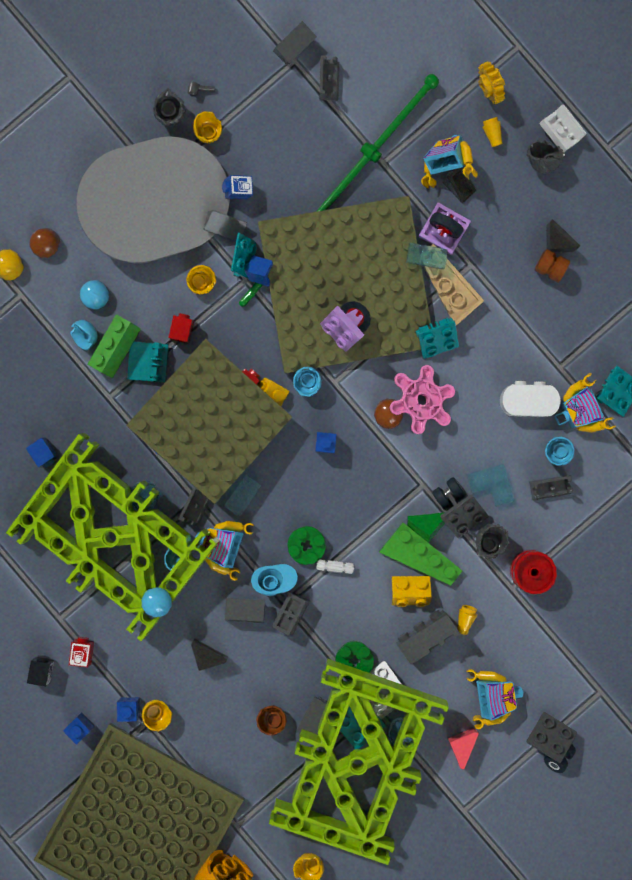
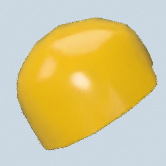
[193,111,222,144]
[0,249,24,280]
[186,265,216,295]
[141,700,172,731]
[293,853,324,880]

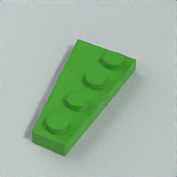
[379,522,462,586]

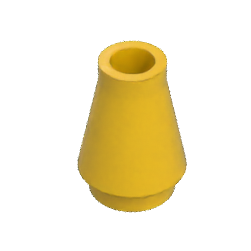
[482,117,503,147]
[457,605,478,635]

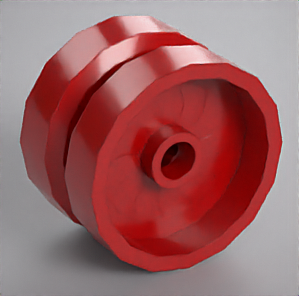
[510,550,557,594]

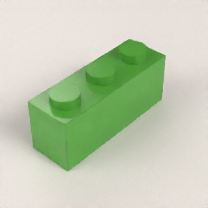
[87,314,141,378]

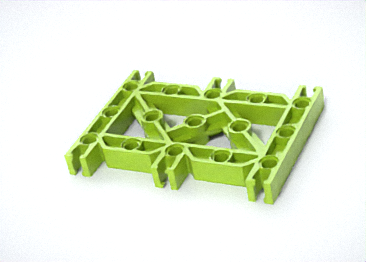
[6,433,220,641]
[269,659,449,865]

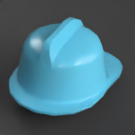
[251,564,298,596]

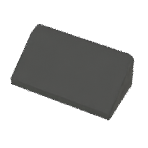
[203,210,247,241]

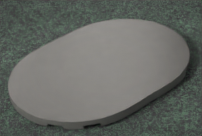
[77,136,230,263]

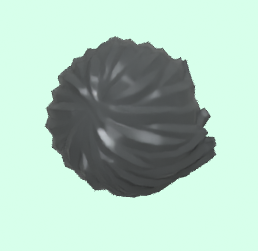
[153,88,186,126]
[526,140,566,174]
[475,523,510,559]

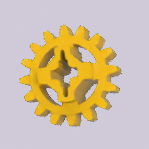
[478,61,505,105]

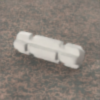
[316,559,354,574]

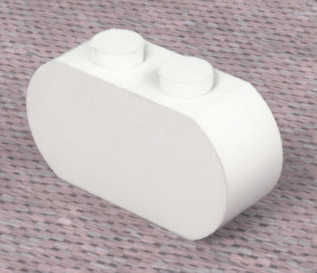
[500,381,560,417]

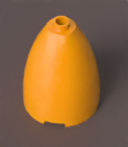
[194,850,254,880]

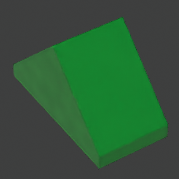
[407,512,445,543]

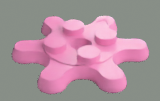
[390,365,455,434]

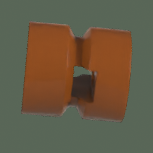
[534,249,570,283]

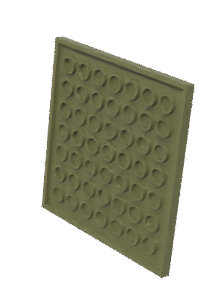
[258,196,431,374]
[34,723,244,880]

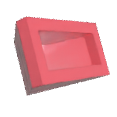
[448,728,479,769]

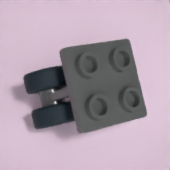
[432,477,489,538]
[526,712,577,773]

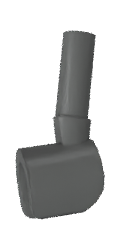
[187,82,215,96]

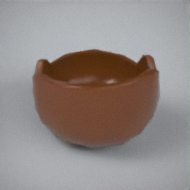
[30,228,60,258]
[374,398,403,429]
[256,705,287,736]

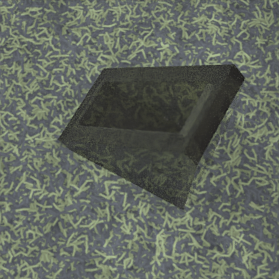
[442,167,477,203]
[546,219,580,252]
[191,639,228,671]

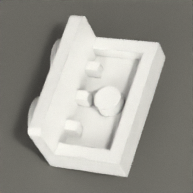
[539,105,586,152]

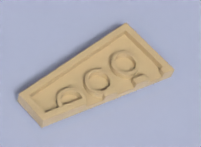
[420,244,484,325]

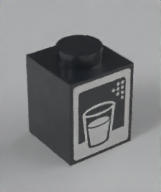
[27,655,54,687]

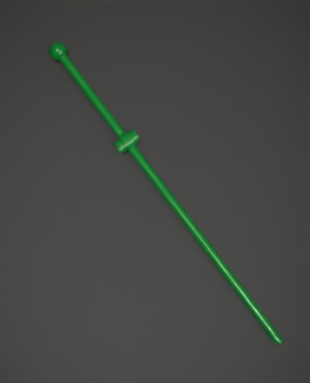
[239,74,439,307]

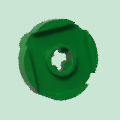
[287,526,326,565]
[335,641,374,680]

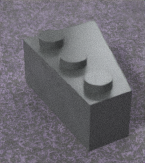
[396,610,460,664]

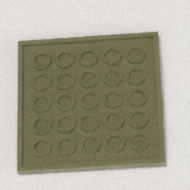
[126,339,292,504]

